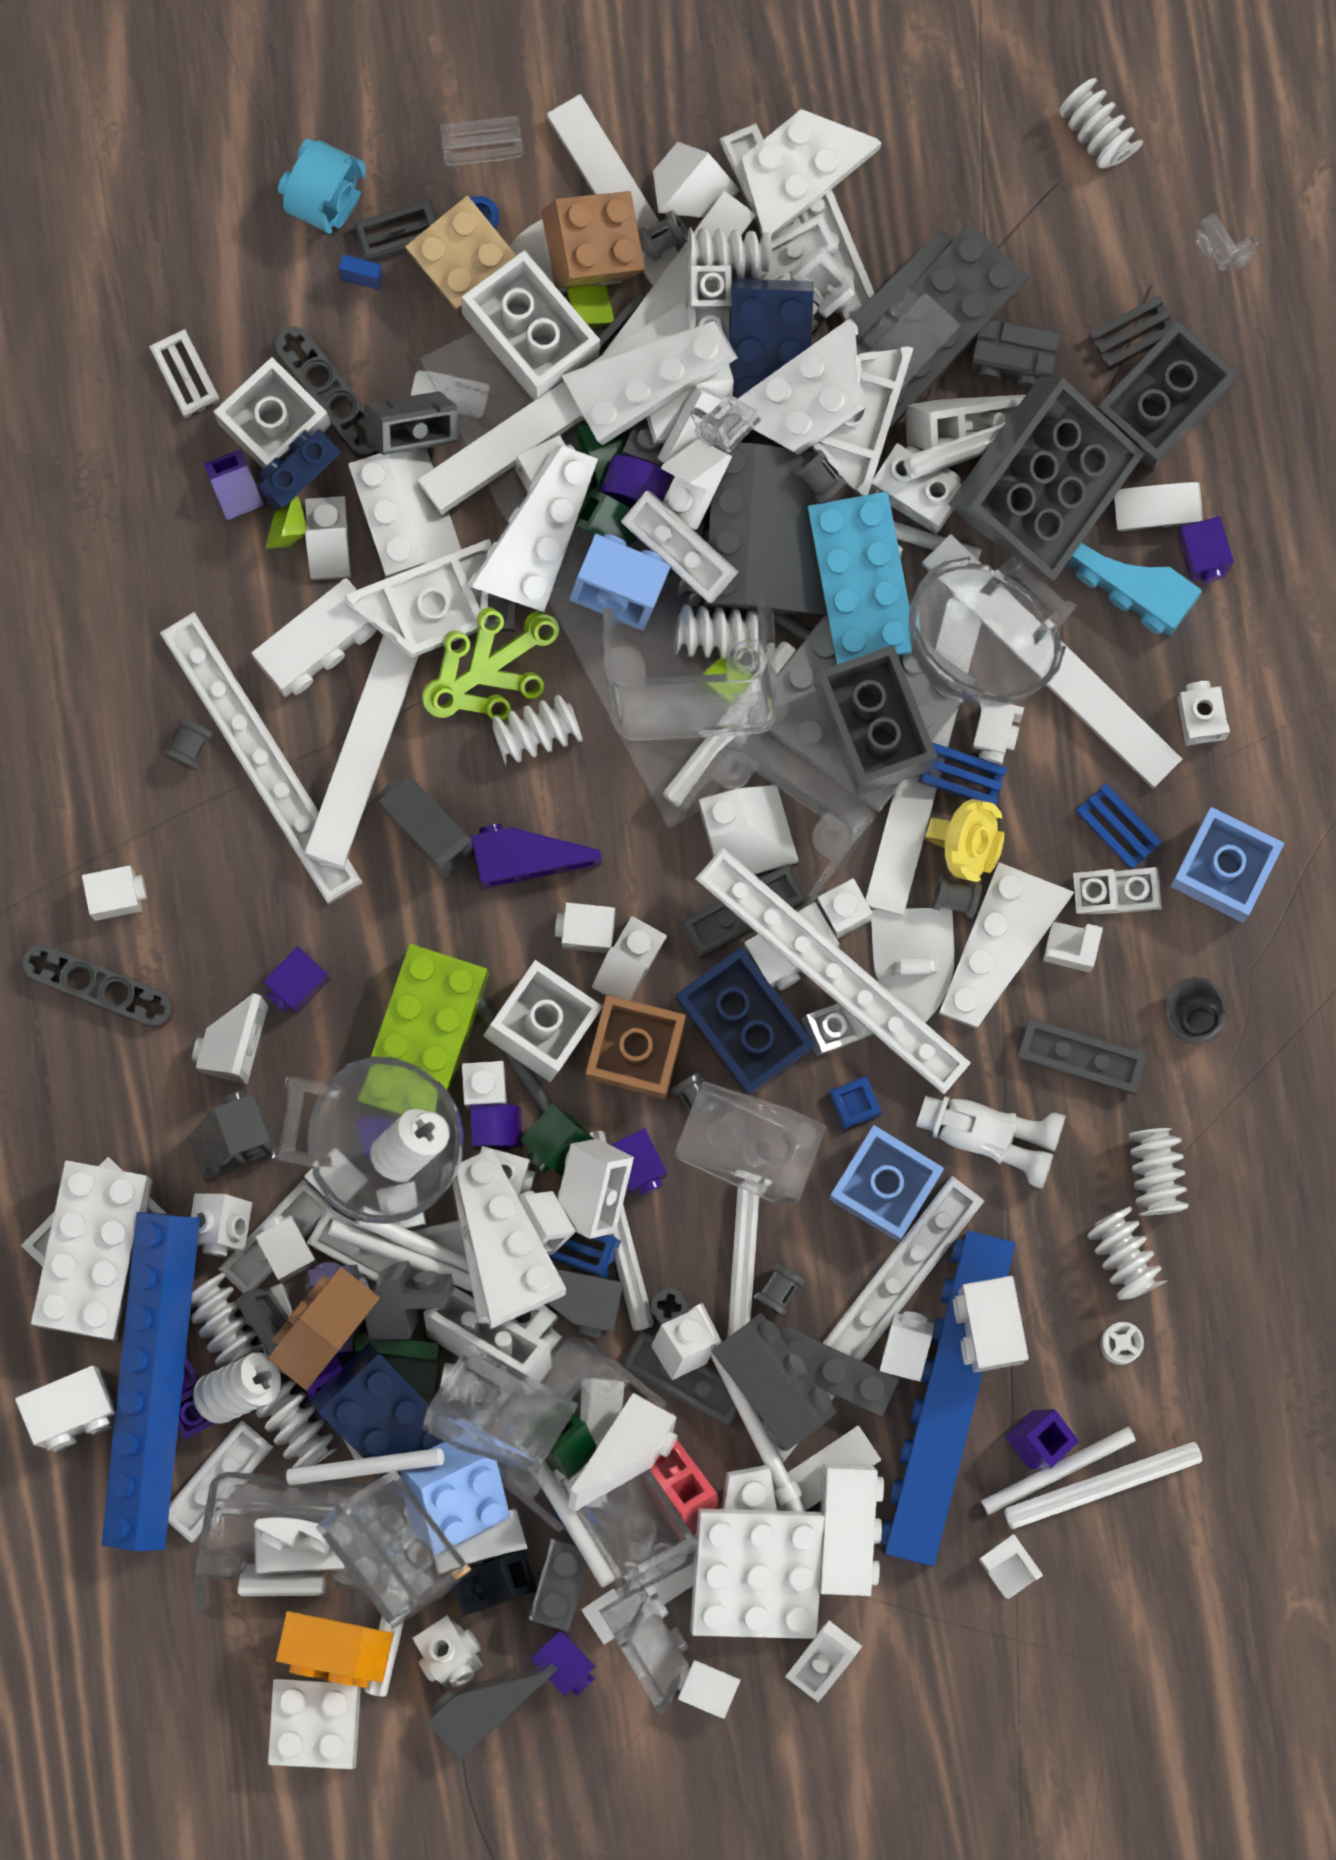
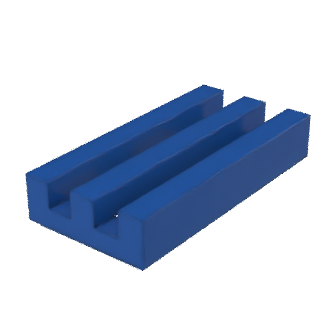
[918,742,1007,806]
[1075,783,1162,870]
[549,1232,621,1279]

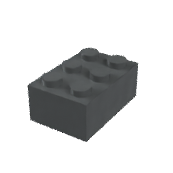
[1097,321,1238,472]
[814,645,938,797]

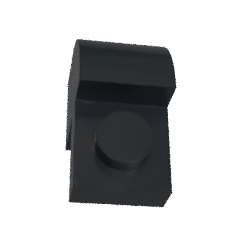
[438,1551,537,1620]

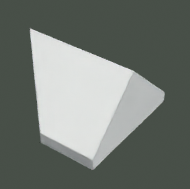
[653,142,739,218]

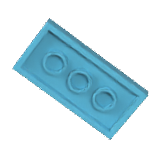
[807,491,918,665]

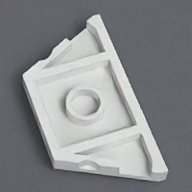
[741,109,881,239]
[726,318,865,455]
[810,346,914,496]
[345,539,492,658]

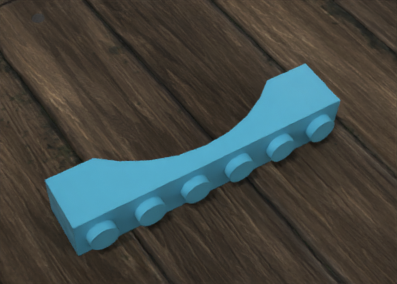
[1067,543,1202,637]

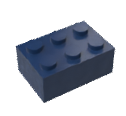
[729,278,814,402]
[675,946,815,1099]
[309,1342,457,1498]

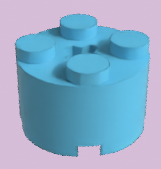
[278,138,366,234]

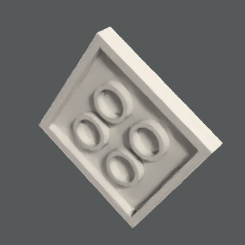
[690,1508,825,1639]

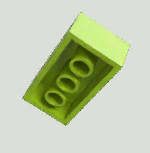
[357,944,490,1117]

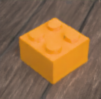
[276,1611,394,1688]

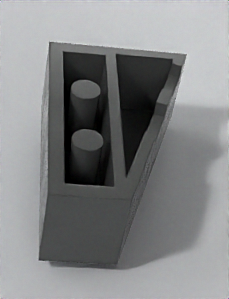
[188,1091,281,1182]

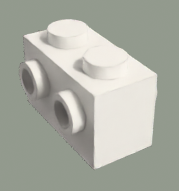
[869,443,962,535]

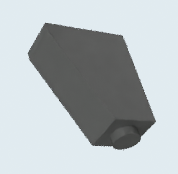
[378,775,475,881]

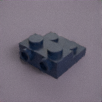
[256,429,341,510]

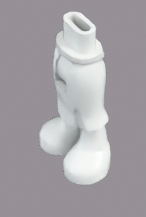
[916,1095,1066,1189]

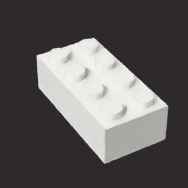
[31,1160,153,1343]

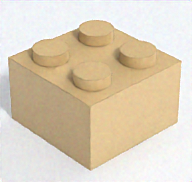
[405,196,517,313]

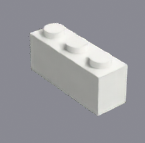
[251,578,377,698]
[423,1287,552,1398]
[820,1464,884,1596]

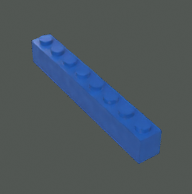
[101,1212,200,1551]
[880,1230,1016,1567]

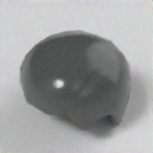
[1165,977,1228,1045]

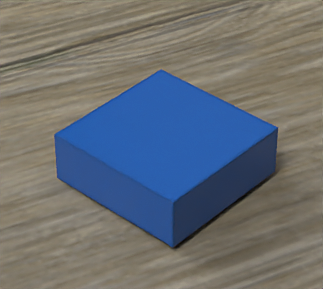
[339,255,384,290]
[828,1076,882,1130]

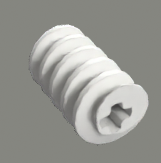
[1059,78,1143,169]
[686,227,772,279]
[674,604,760,662]
[493,695,583,765]
[370,1109,449,1182]
[1129,1128,1189,1216]
[1087,1206,1168,1300]
[190,1273,265,1367]
[193,1352,281,1424]
[255,1379,337,1468]

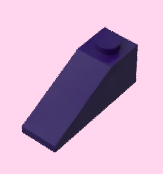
[471,824,602,889]

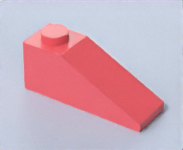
[643,1440,720,1538]

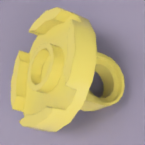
[924,799,1004,882]

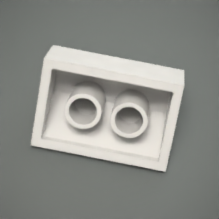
[348,449,461,579]

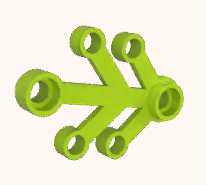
[422,607,559,721]

